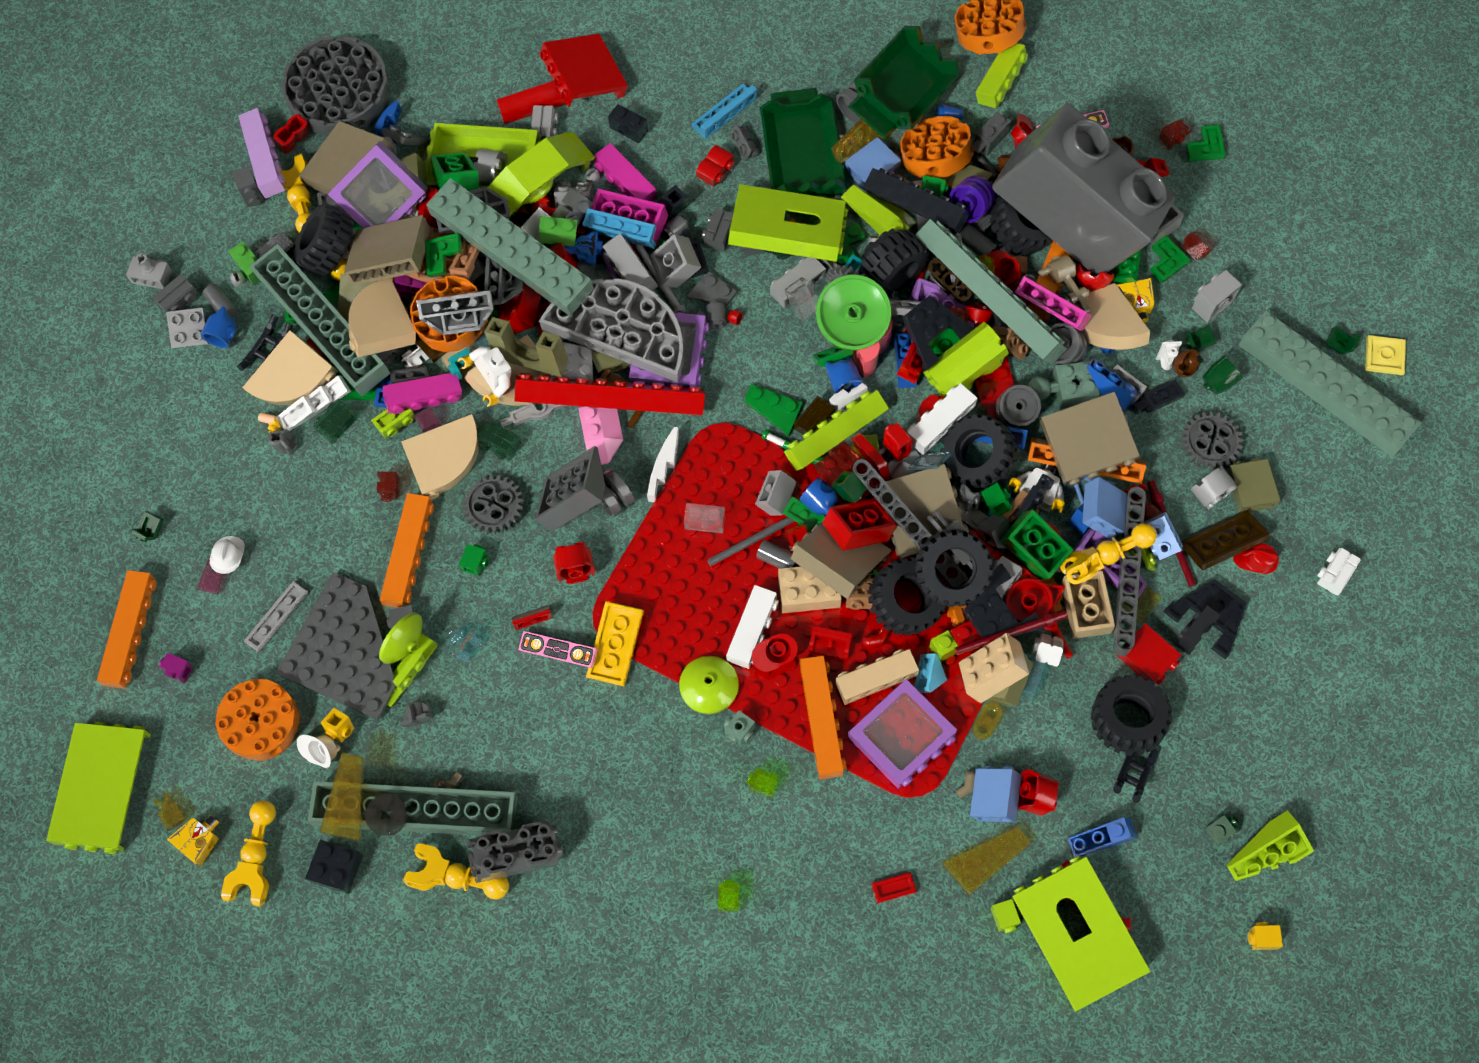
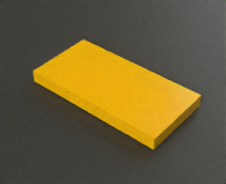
[586,601,644,687]

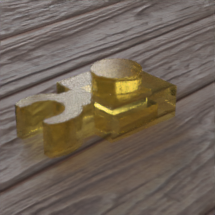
[154,792,187,831]

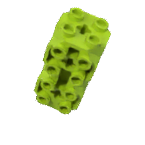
[923,322,1009,397]

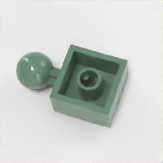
[1028,361,1100,408]

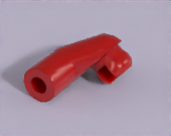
[862,627,890,649]

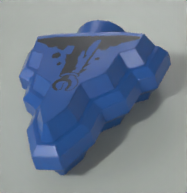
[563,231,604,265]

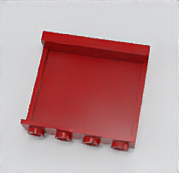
[540,33,628,107]

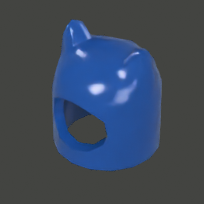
[200,306,237,348]
[825,356,863,393]
[799,477,841,515]

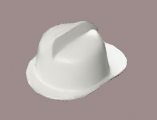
[210,536,245,574]
[297,734,341,768]

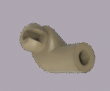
[955,771,975,799]
[433,772,464,789]

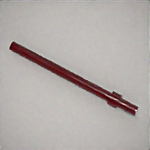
[1147,480,1196,588]
[954,610,1068,655]

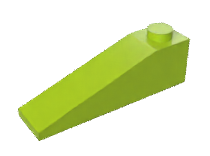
[841,184,917,235]
[1226,810,1314,881]

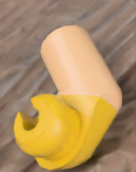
[258,413,281,433]

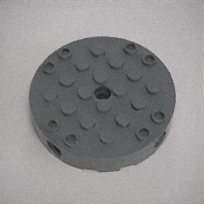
[282,36,390,136]

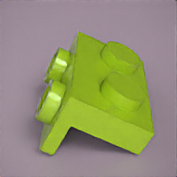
[371,409,416,439]

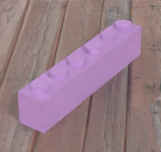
[238,108,286,199]

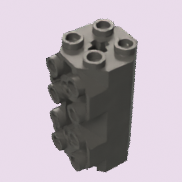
[467,822,562,883]

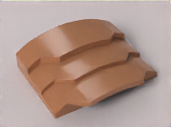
[407,228,480,282]

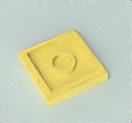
[1365,335,1406,375]

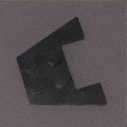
[902,295,975,371]
[963,563,1045,638]
[1163,579,1247,660]

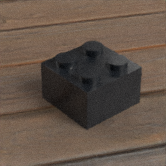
[305,839,363,894]

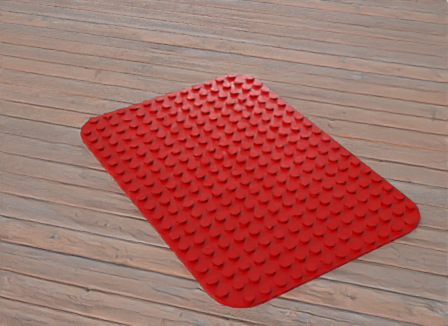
[592,423,1032,798]

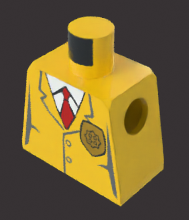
[1117,278,1154,323]
[167,815,219,867]

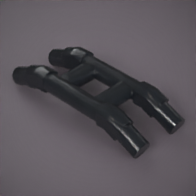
[237,314,294,375]
[1113,749,1159,803]

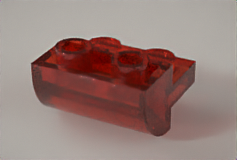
[814,441,868,486]

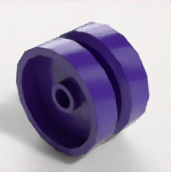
[948,175,995,223]

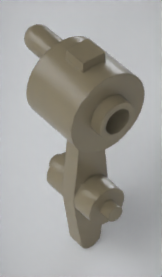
[1038,255,1090,313]

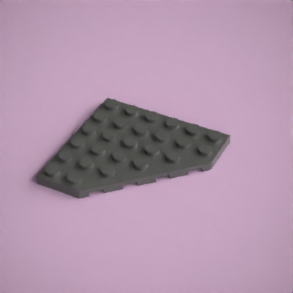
[276,572,396,721]

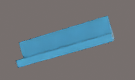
[692,84,757,139]
[582,209,656,249]

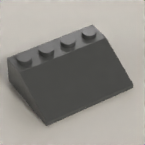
[535,446,605,532]

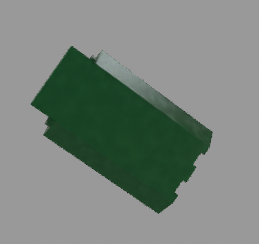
[848,26,961,140]
[760,88,848,197]

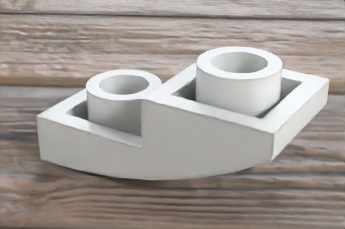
[829,383,868,412]

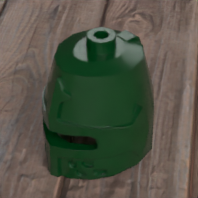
[1202,356,1243,394]

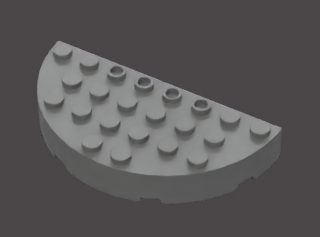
[539,278,684,383]

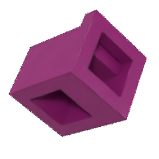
[159,653,193,684]

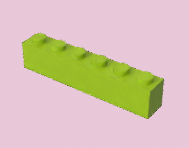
[784,390,889,471]

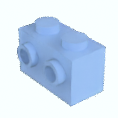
[1144,512,1183,560]

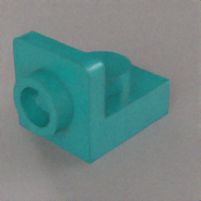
[447,348,470,380]

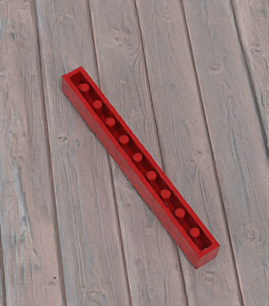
[514,373,705,415]

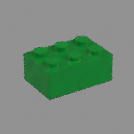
[431,152,479,191]
[1000,509,1073,580]

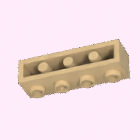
[835,649,919,705]

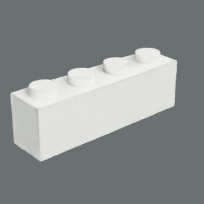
[907,383,977,455]
[726,585,779,669]

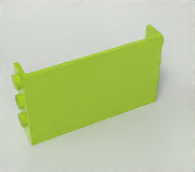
[46,722,151,854]

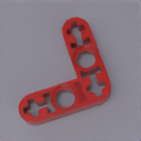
[851,433,892,483]

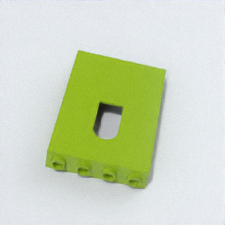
[424,123,541,190]
[728,184,848,262]
[1012,855,1151,1012]

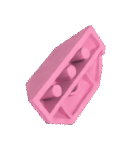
[578,406,623,465]

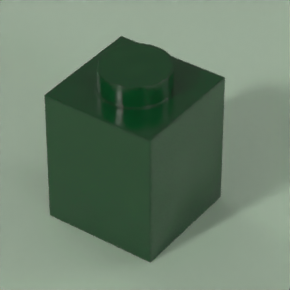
[831,471,867,503]

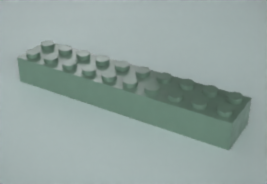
[426,178,594,316]
[915,219,1067,365]
[249,244,390,397]
[1239,311,1421,458]
[308,781,518,836]

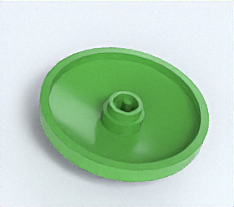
[815,275,891,351]

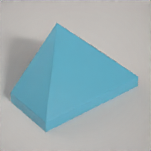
[914,653,947,693]

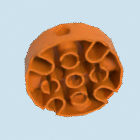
[954,0,1026,55]
[900,116,974,179]
[410,275,488,352]
[215,679,300,761]

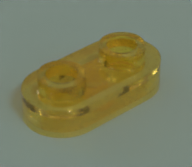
[972,702,1002,740]

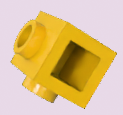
[321,708,355,743]
[1248,922,1283,950]

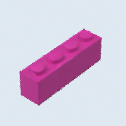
[594,143,657,202]
[1015,276,1092,331]
[383,373,462,414]

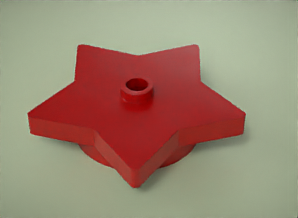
[1003,567,1065,638]

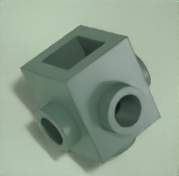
[724,711,755,745]

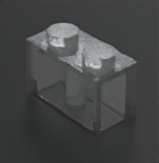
[684,503,725,533]

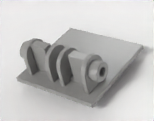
[166,308,208,348]

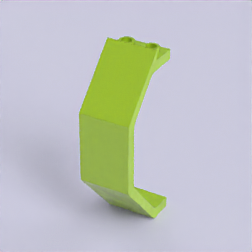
[487,131,595,220]

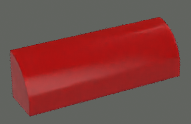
[496,81,566,124]

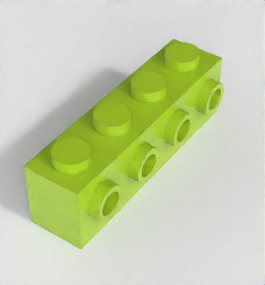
[976,43,1028,109]

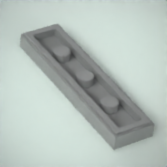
[244,581,309,653]

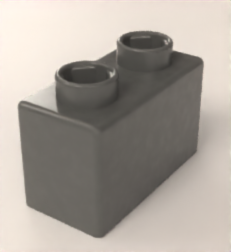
[992,103,1175,276]

